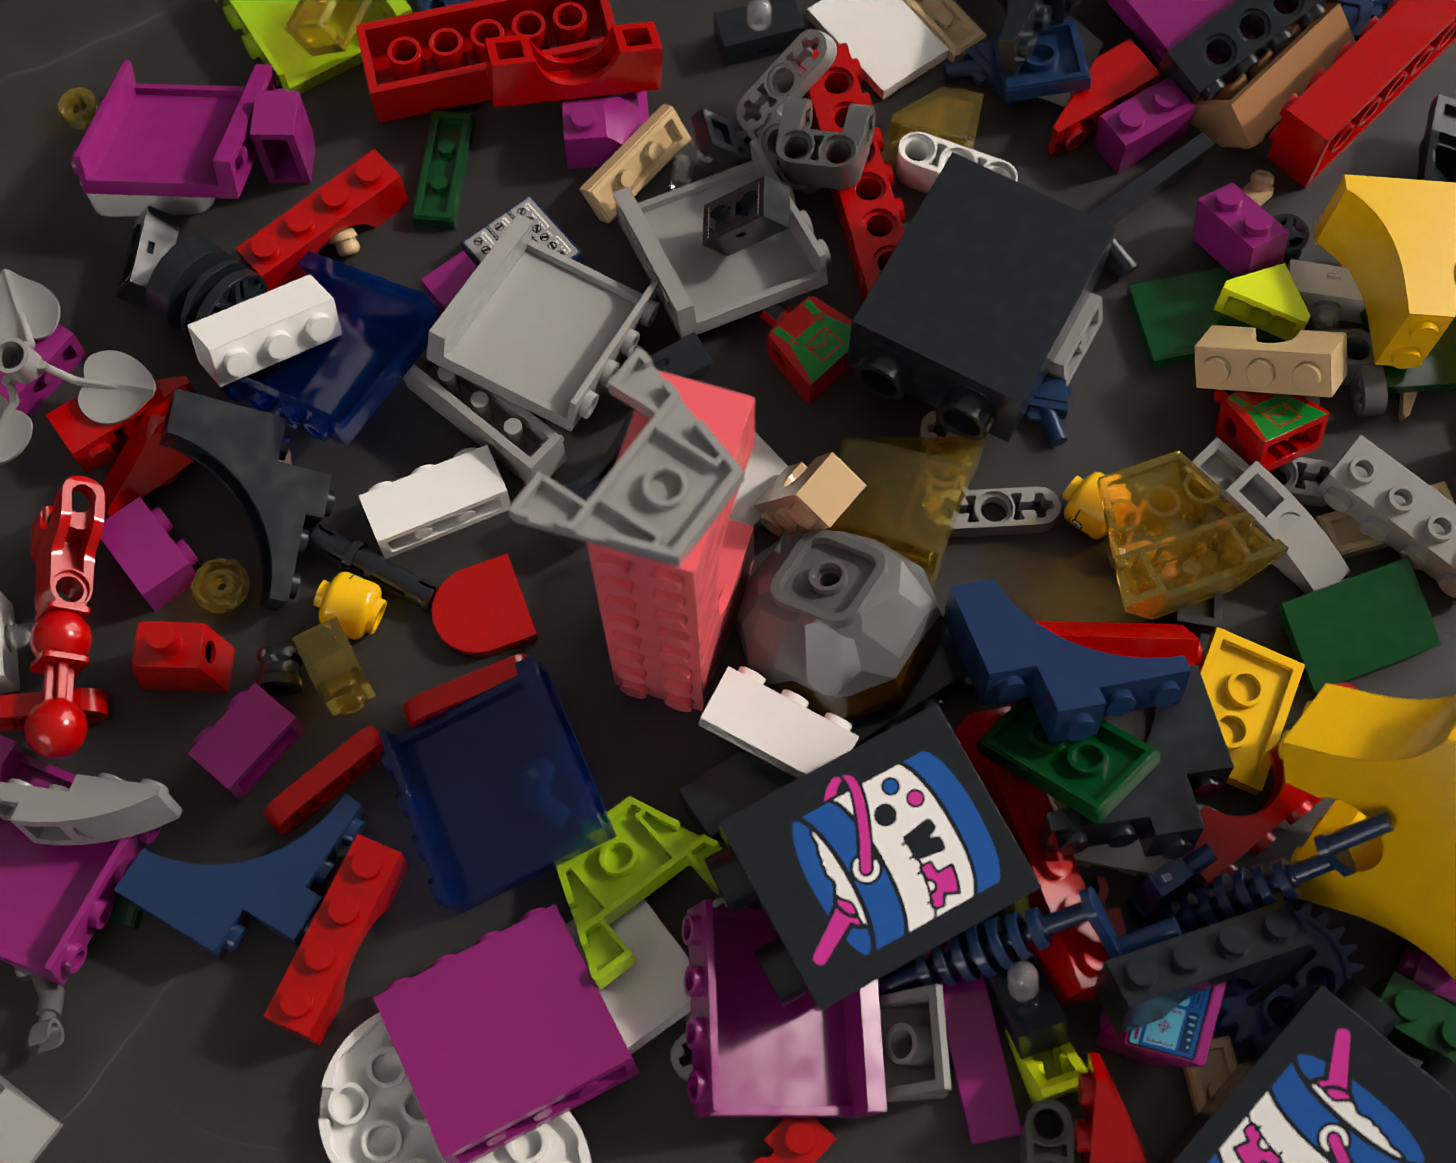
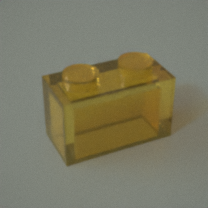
[285,0,372,57]
[292,617,376,716]

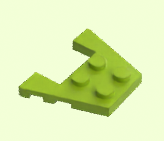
[552,796,723,991]

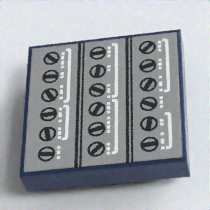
[461,195,583,267]

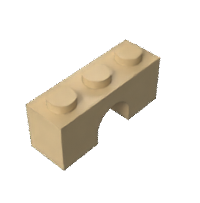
[1194,325,1347,398]
[753,452,866,537]

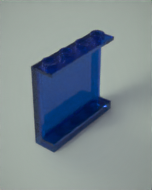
[218,251,441,446]
[378,655,617,914]

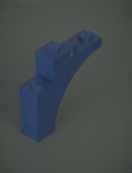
[944,579,1192,743]
[114,794,366,960]

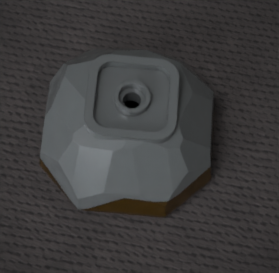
[736,529,947,720]

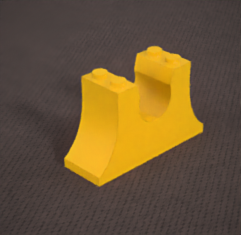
[1313,174,1456,369]
[1278,683,1456,982]

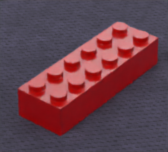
[355,0,615,123]
[1265,0,1456,189]

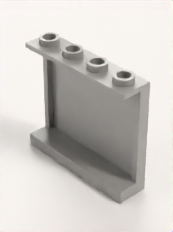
[613,140,831,339]
[427,214,660,432]

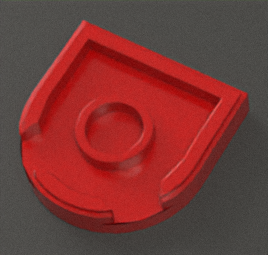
[432,554,538,658]

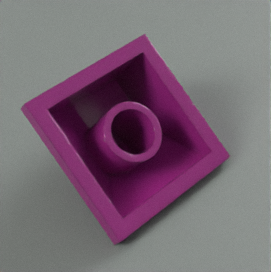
[562,91,649,169]

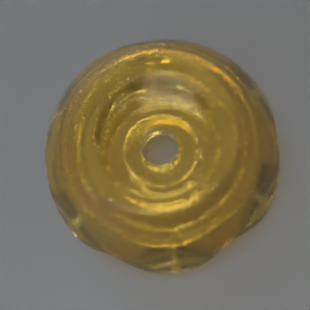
[191,558,250,614]

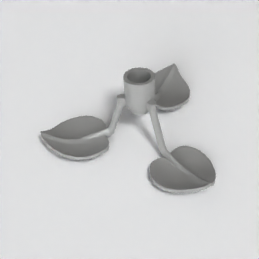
[0,269,156,465]

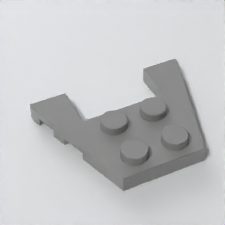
[508,347,744,567]

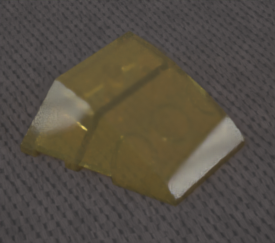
[825,437,987,587]
[1097,450,1289,620]

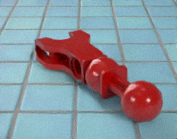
[23,475,105,759]

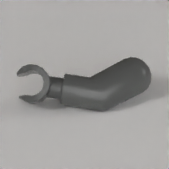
[14,966,65,1054]

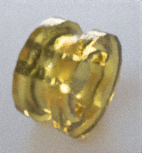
[58,87,99,130]

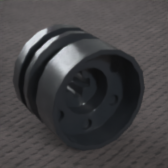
[146,235,268,340]

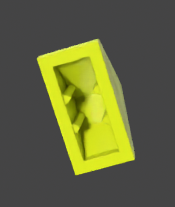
[1213,263,1311,341]
[1005,1030,1087,1106]

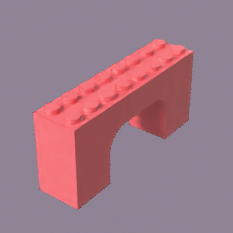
[587,370,754,712]

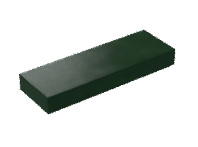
[411,110,475,229]

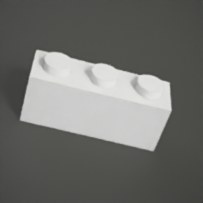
[187,274,343,387]
[359,445,511,559]
[698,666,859,779]

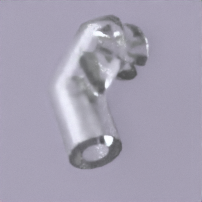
[670,136,714,190]

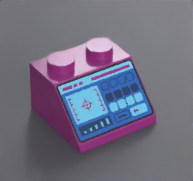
[1096,981,1227,1067]

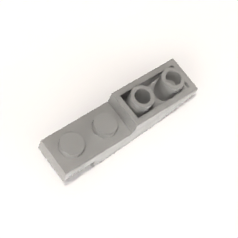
[1183,437,1350,593]
[0,773,183,845]

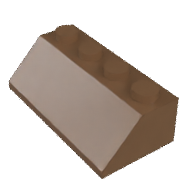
[1190,3,1356,149]

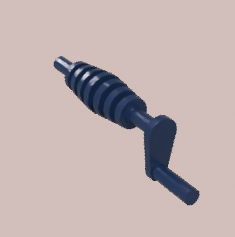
[1126,811,1394,935]
[878,887,1182,995]

